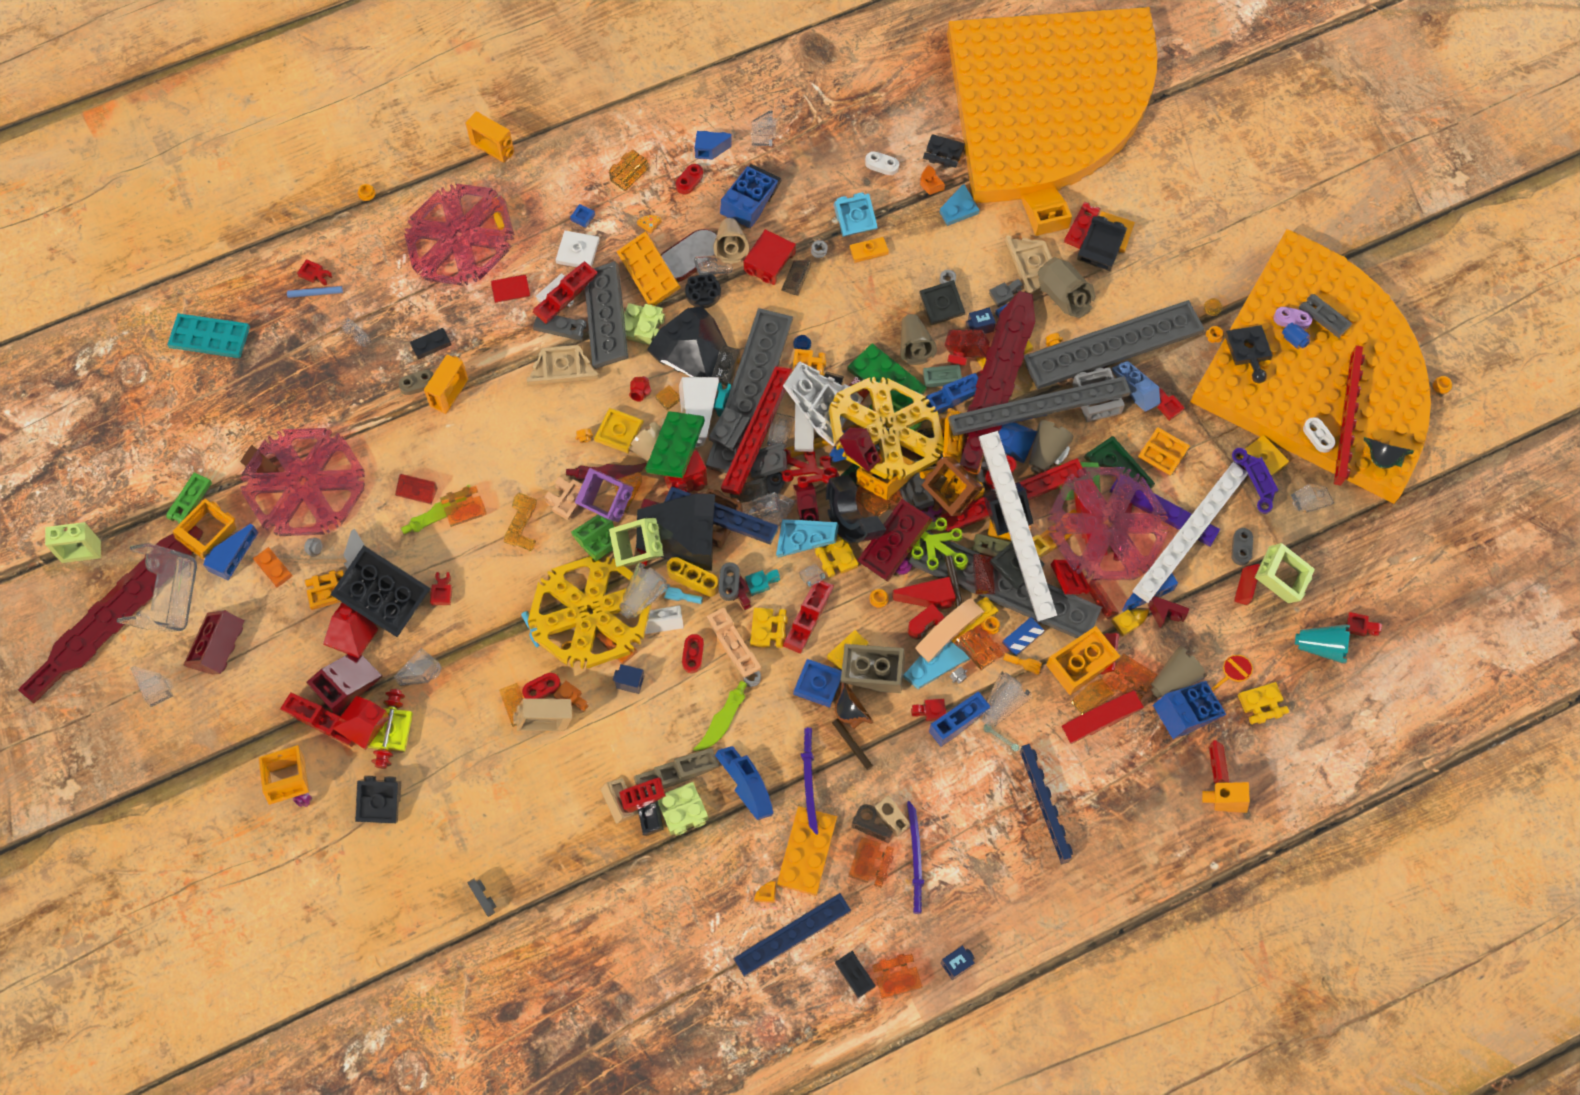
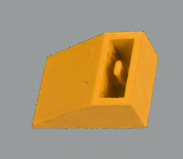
[1021,187,1072,236]

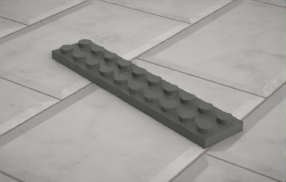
[1023,300,1205,389]
[706,308,793,473]
[909,531,1102,638]

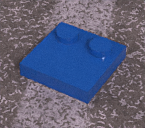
[793,659,842,708]

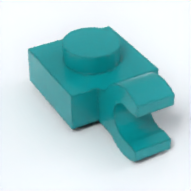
[713,383,732,417]
[745,569,780,596]

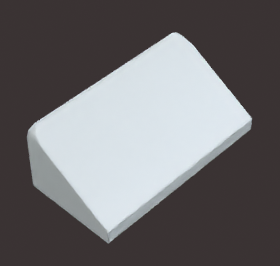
[645,606,683,634]

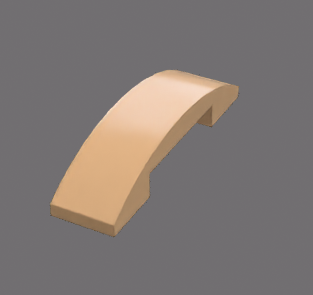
[915,598,984,663]
[707,607,762,678]

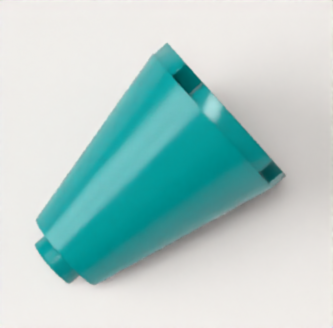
[1295,624,1350,664]

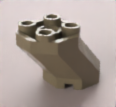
[1038,257,1096,319]

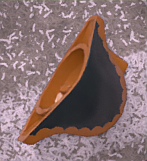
[835,683,874,729]

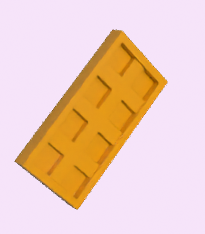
[616,231,681,306]
[777,806,837,896]

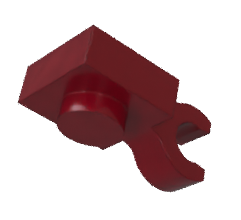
[727,574,752,610]

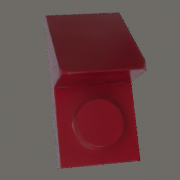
[1148,596,1190,628]

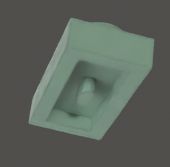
[923,365,962,387]

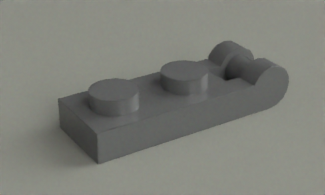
[1299,294,1352,338]
[533,315,587,340]

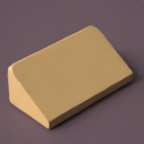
[601,778,639,824]

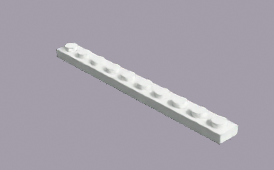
[979,431,1057,621]
[1132,462,1248,603]

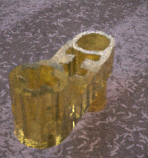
[504,492,537,552]

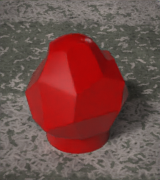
[629,376,652,402]

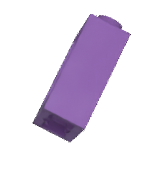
[575,468,634,523]

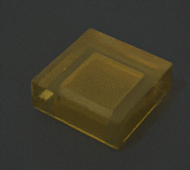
[655,385,680,411]

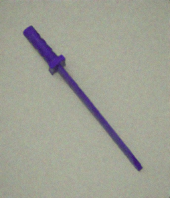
[801,727,819,835]
[907,801,924,914]

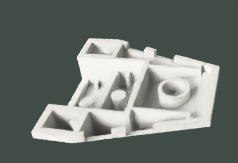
[783,362,863,446]

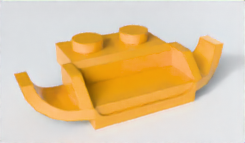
[942,408,968,479]

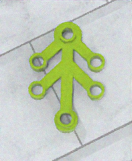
[912,518,968,570]

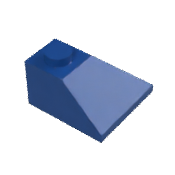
[999,422,1037,463]

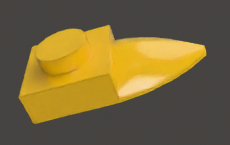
[1111,608,1149,637]

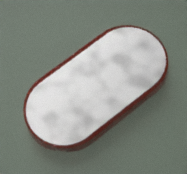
[661,229,717,282]

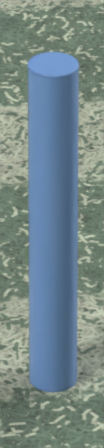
[287,286,343,298]

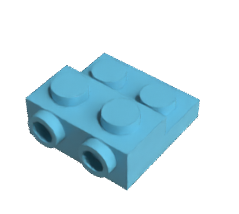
[833,192,878,237]

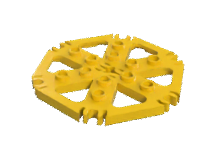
[828,377,944,480]
[528,556,652,669]

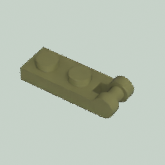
[971,534,1011,558]

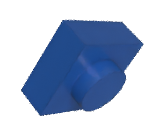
[570,204,595,228]

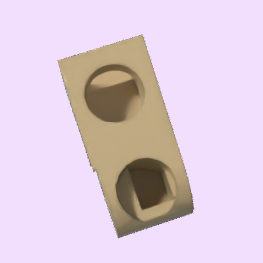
[872,795,910,837]

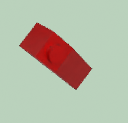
[892,577,956,609]

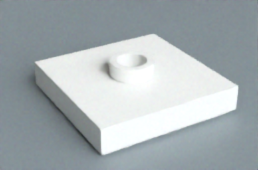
[556,230,599,267]

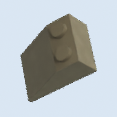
[841,644,905,693]

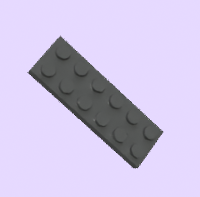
[585,261,628,369]

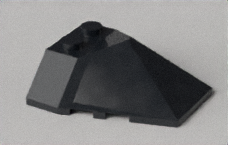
[647,307,737,380]
[636,493,715,571]

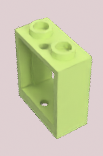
[609,518,664,567]
[45,522,101,563]
[1255,543,1315,603]

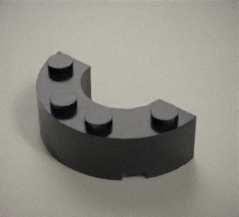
[826,475,887,543]

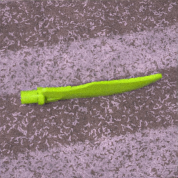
[401,485,470,534]
[693,681,747,751]

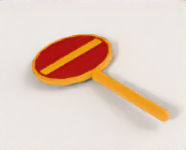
[1211,655,1253,691]

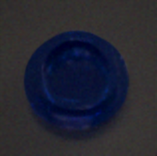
[793,335,811,350]

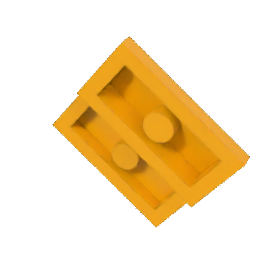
[1138,427,1190,476]

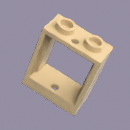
[513,699,572,731]

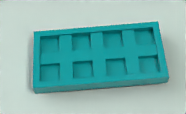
[167,313,250,359]

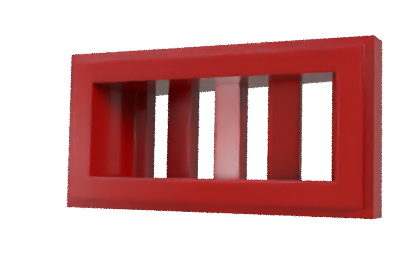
[619,777,666,813]

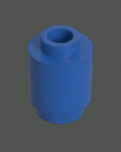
[1282,322,1310,349]

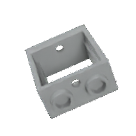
[1072,367,1125,422]

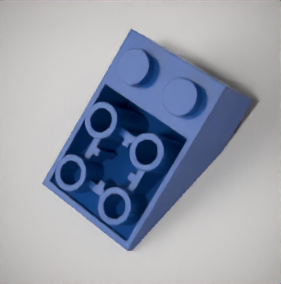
[720,166,778,229]
[1153,681,1227,739]

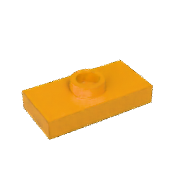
[849,237,889,263]

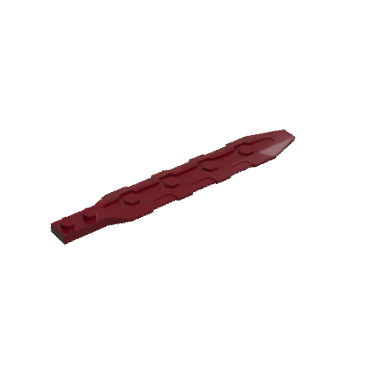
[960,291,1036,473]
[18,525,204,704]

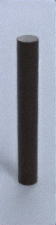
[944,555,963,608]
[832,718,873,771]

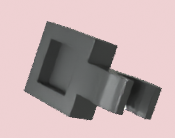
[989,279,1023,307]

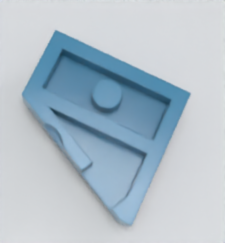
[940,184,979,226]

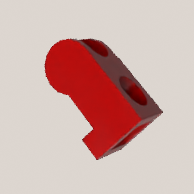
[908,604,945,639]

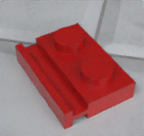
[1050,559,1091,594]

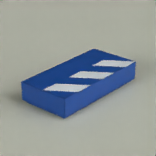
[1002,617,1045,656]

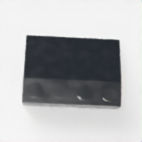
[330,545,431,637]

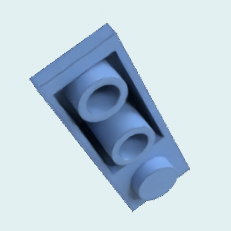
[1112,360,1160,411]

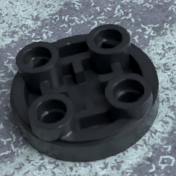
[685,274,721,308]

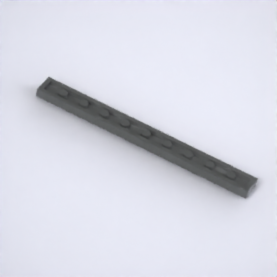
[948,376,1131,436]

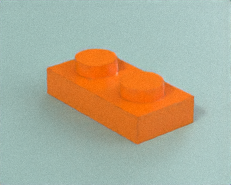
[253,547,293,588]

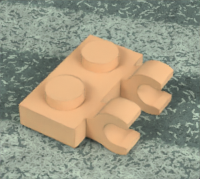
[544,477,582,521]

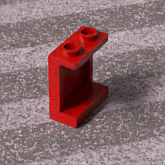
[743,229,796,285]

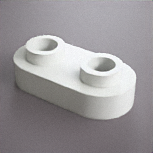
[865,152,899,175]
[1303,417,1335,453]

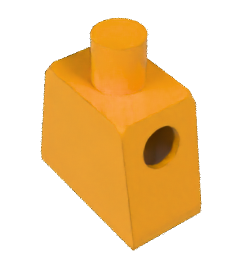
[1202,782,1250,813]

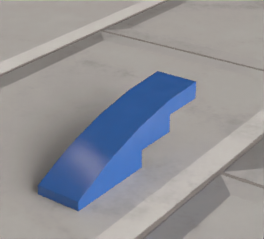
[922,373,978,422]

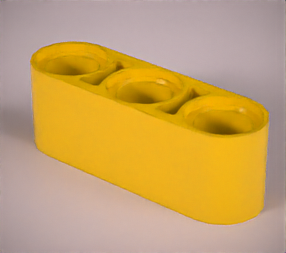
[667,557,719,597]

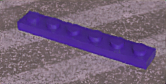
[1109,475,1220,547]

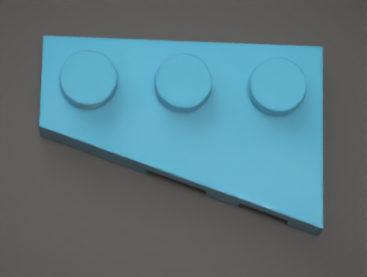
[776,519,839,558]
[903,641,971,689]

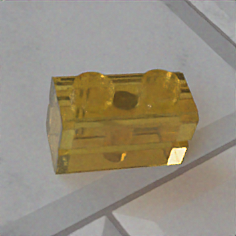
[609,149,649,191]

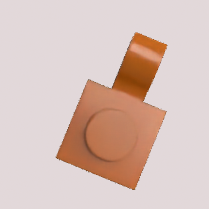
[553,680,589,712]

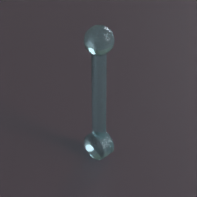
[983,724,1019,751]

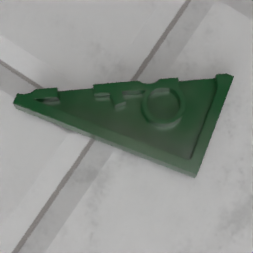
[1084,436,1155,489]

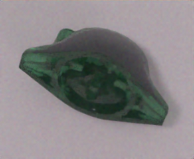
[1363,437,1414,469]

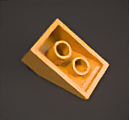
[1046,626,1120,695]

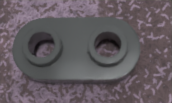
[1231,528,1253,566]
[719,562,740,601]
[467,878,497,917]

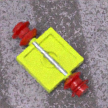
[368,689,413,769]

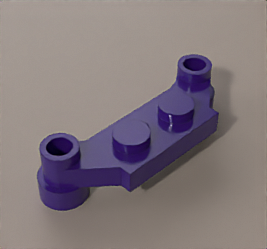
[1232,448,1278,514]

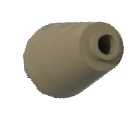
[900,314,937,365]
[1029,420,1074,474]
[1151,646,1207,699]

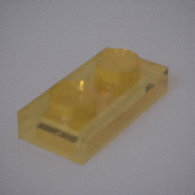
[499,682,524,727]

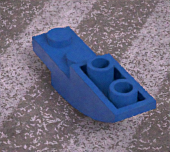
[715,746,773,820]

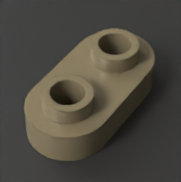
[399,370,434,395]

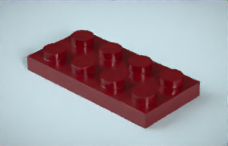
[857,499,933,582]

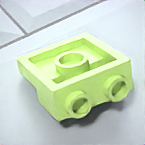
[624,303,665,345]
[658,782,708,836]

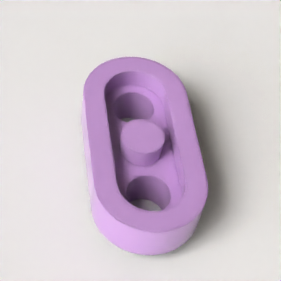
[1274,307,1312,330]

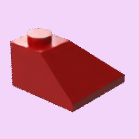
[323,603,378,658]
[332,696,390,750]

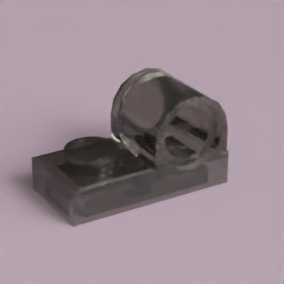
[851,804,893,844]

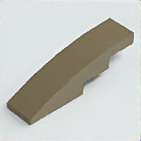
[634,748,719,793]

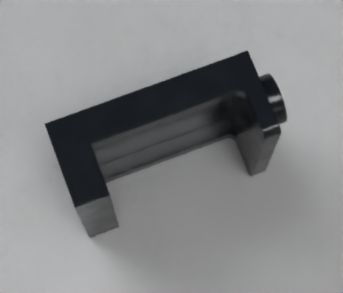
[1077,216,1127,272]

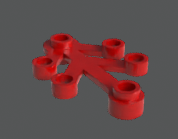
[782,449,839,488]

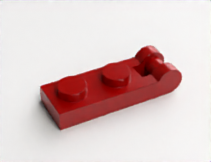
[1064,201,1101,249]

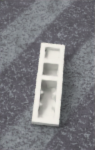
[795,403,814,452]

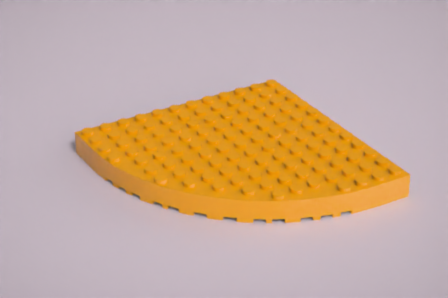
[947,7,1157,203]
[1190,229,1431,504]

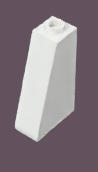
[679,377,719,447]

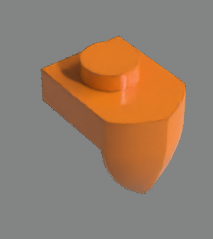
[920,165,945,195]

